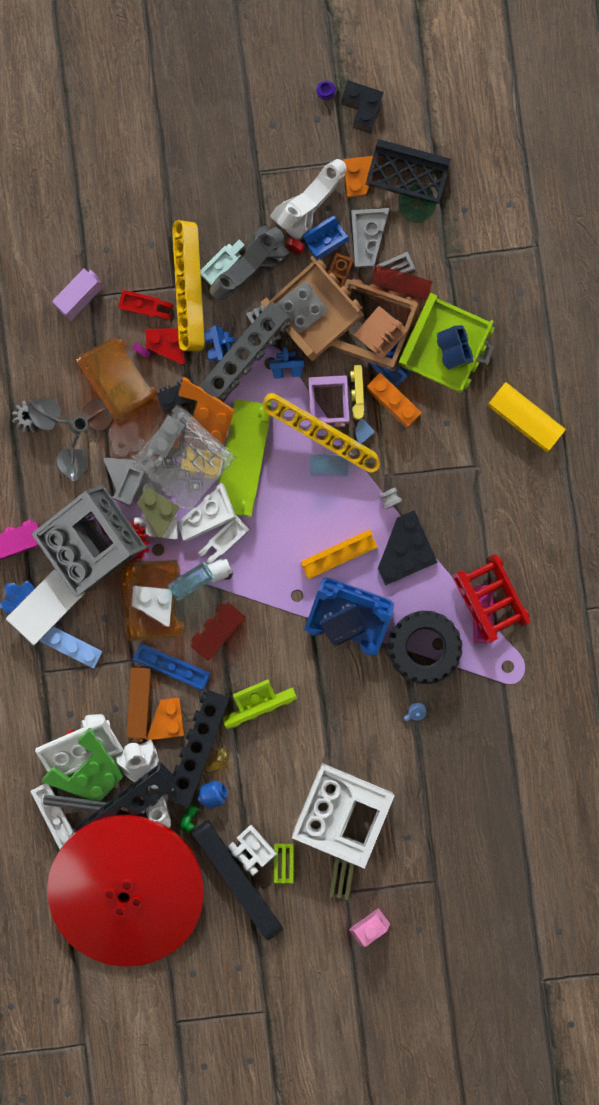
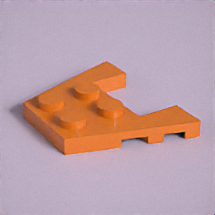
[172,377,234,448]

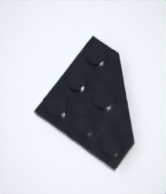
[377,510,438,586]

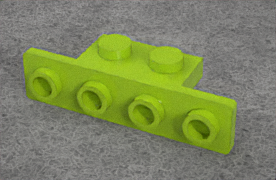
[222,679,297,729]

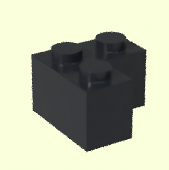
[341,80,384,134]

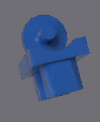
[204,326,237,361]
[269,347,304,379]

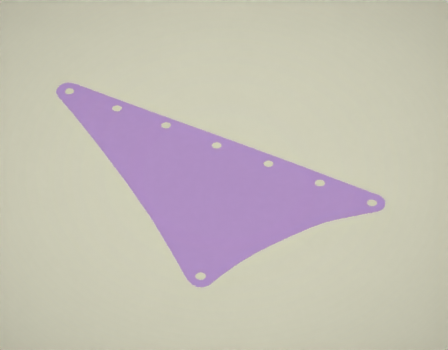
[90,346,525,684]

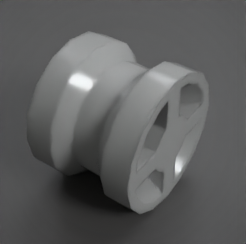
[379,487,402,510]

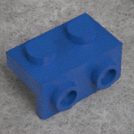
[303,216,350,261]

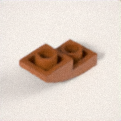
[328,252,354,288]

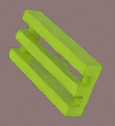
[274,844,294,883]

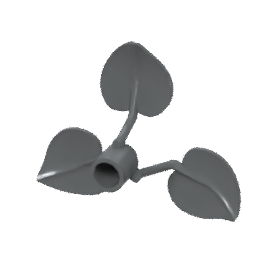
[28,398,116,482]

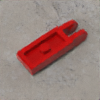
[118,290,174,320]

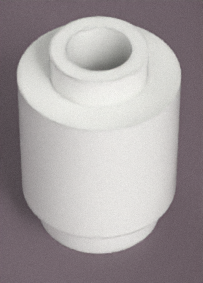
[203,559,233,584]

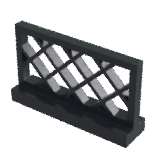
[365,139,451,205]

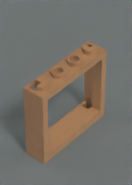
[328,279,420,371]

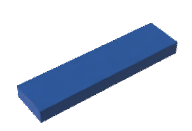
[133,643,211,691]

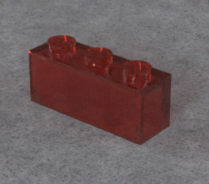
[370,265,433,300]
[190,602,246,661]

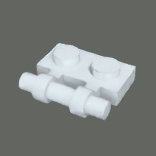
[228,825,277,876]

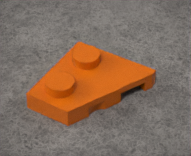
[343,155,379,198]
[147,697,184,740]

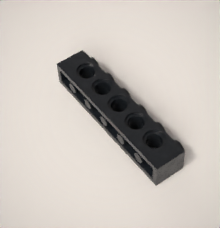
[167,689,230,807]
[71,762,176,835]

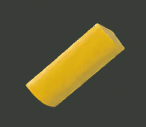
[487,382,565,453]

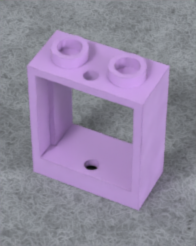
[308,376,349,428]

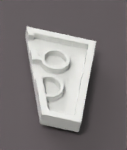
[177,483,237,542]

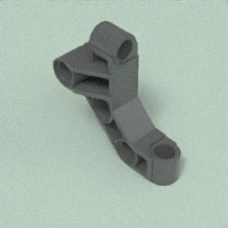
[210,225,291,300]

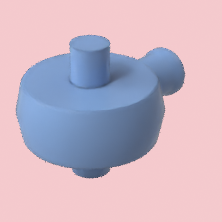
[404,703,426,722]

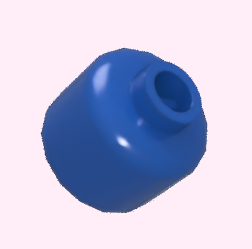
[198,781,228,809]

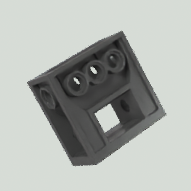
[31,485,147,597]

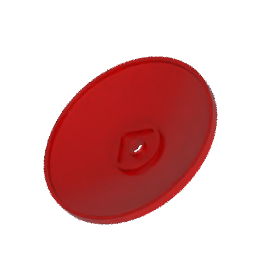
[47,815,204,967]

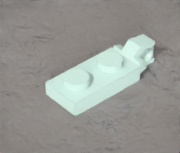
[200,240,245,285]

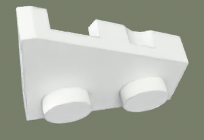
[132,586,172,627]

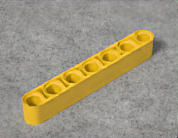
[172,220,205,352]
[263,393,380,472]

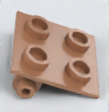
[354,306,408,360]

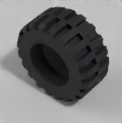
[388,610,463,684]

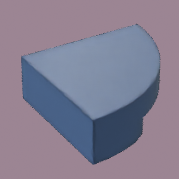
[356,418,375,444]

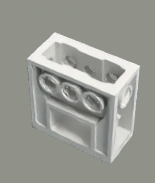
[292,763,395,869]

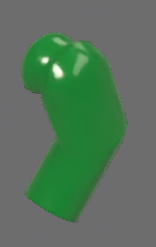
[180,803,200,833]

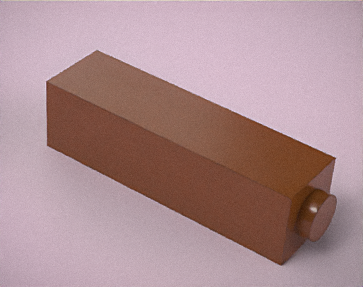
[126,667,152,742]

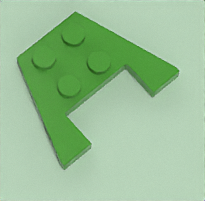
[42,727,124,802]

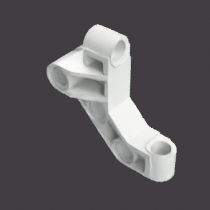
[270,159,347,241]
[115,740,171,828]

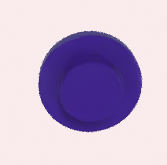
[316,81,335,100]

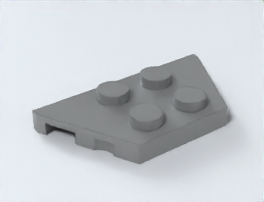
[104,458,178,499]

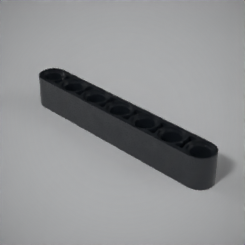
[191,820,284,941]

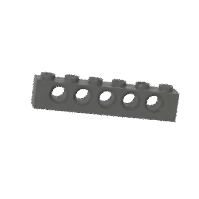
[199,302,292,402]

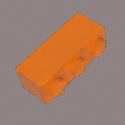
[366,373,422,429]

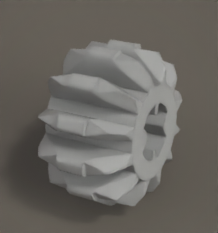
[12,401,35,433]

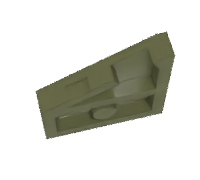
[137,487,180,538]

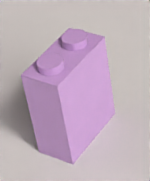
[52,269,102,322]

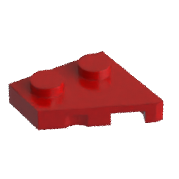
[145,328,185,365]

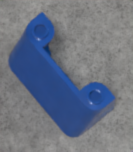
[304,578,394,656]

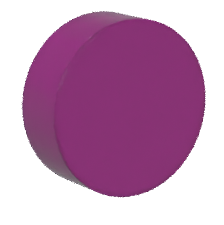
[132,342,151,359]

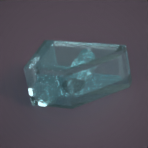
[310,454,348,477]
[168,562,215,601]

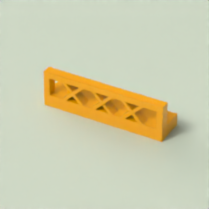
[300,529,378,580]

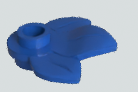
[0,581,34,614]

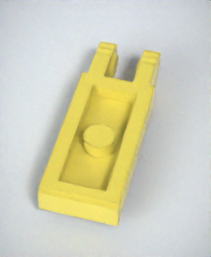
[350,365,364,421]

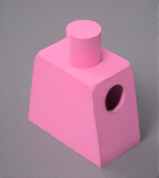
[349,908,390,947]

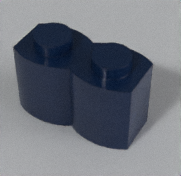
[437,325,473,370]

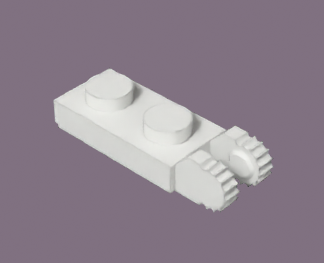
[199,515,250,564]

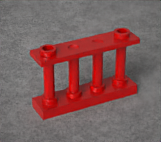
[451,553,531,644]

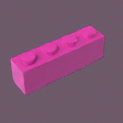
[0,520,40,560]

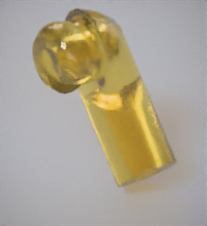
[205,748,229,774]

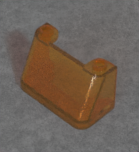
[75,337,158,426]
[122,560,185,641]

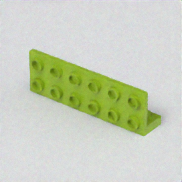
[219,399,272,518]

